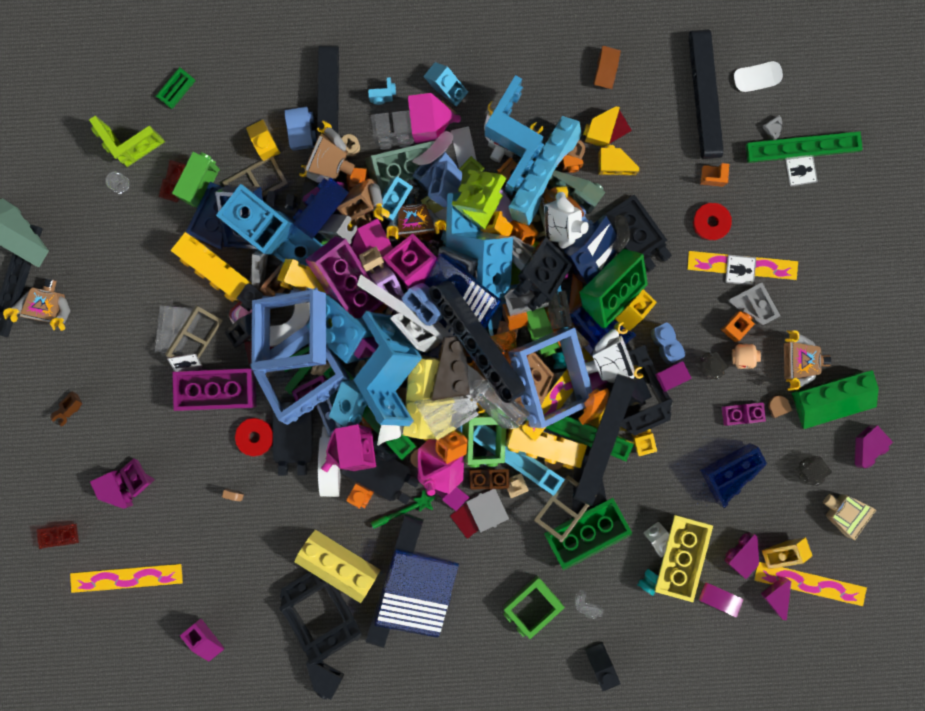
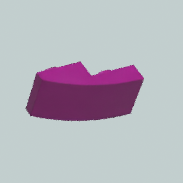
[722,402,766,426]
[699,582,743,618]

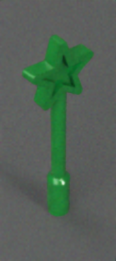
[371,490,436,529]

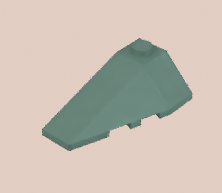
[365,141,435,193]
[532,163,605,214]
[0,198,49,267]

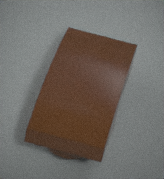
[470,469,510,490]

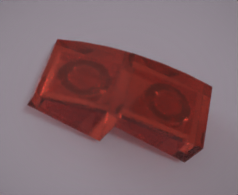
[159,160,187,202]
[37,523,79,549]

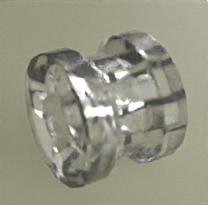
[106,171,130,193]

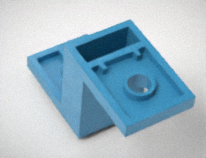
[485,75,544,196]
[216,184,323,266]
[446,192,513,300]
[306,295,423,381]
[353,311,422,426]

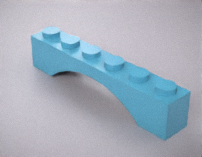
[508,116,582,226]
[457,413,565,496]

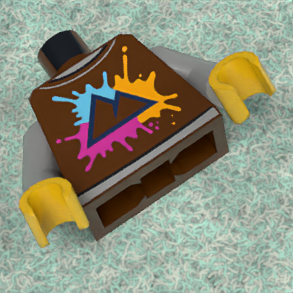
[386,196,446,244]

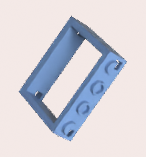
[251,288,326,372]
[250,325,350,425]
[508,328,593,429]

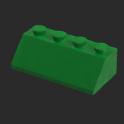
[580,249,648,329]
[791,370,879,429]
[544,498,632,571]

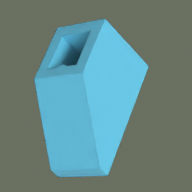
[423,62,468,106]

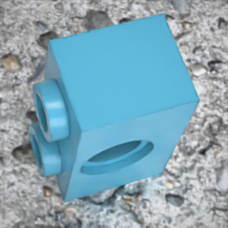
[372,176,413,221]
[329,380,367,427]

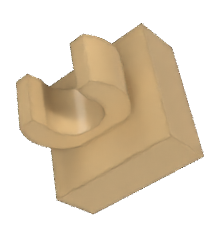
[359,246,384,274]
[507,473,529,498]

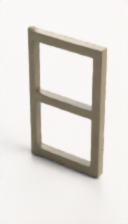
[222,156,288,198]
[165,305,223,359]
[534,475,589,542]

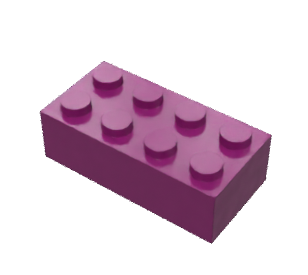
[305,237,384,319]
[173,369,257,411]

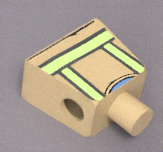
[823,494,876,540]

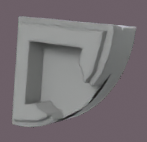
[762,115,782,140]

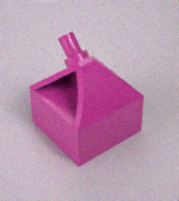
[408,93,461,144]
[352,219,393,264]
[382,234,437,290]
[321,424,376,472]
[418,439,464,496]

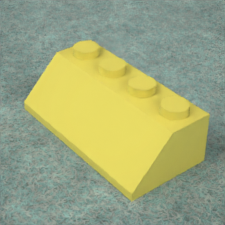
[403,356,453,439]
[655,515,713,602]
[294,530,380,603]

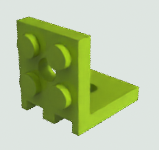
[89,116,165,167]
[451,170,506,229]

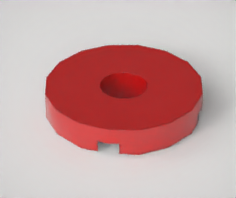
[693,203,732,241]
[235,418,273,457]

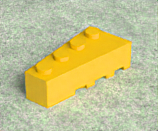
[171,232,252,302]
[277,259,327,295]
[505,422,587,470]

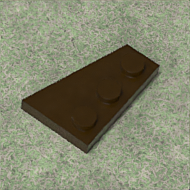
[430,336,470,400]

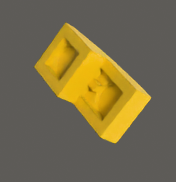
[631,429,657,456]

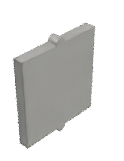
[466,489,509,533]

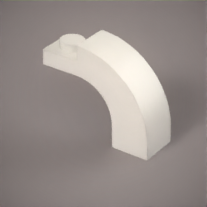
[270,288,310,347]
[318,427,341,497]

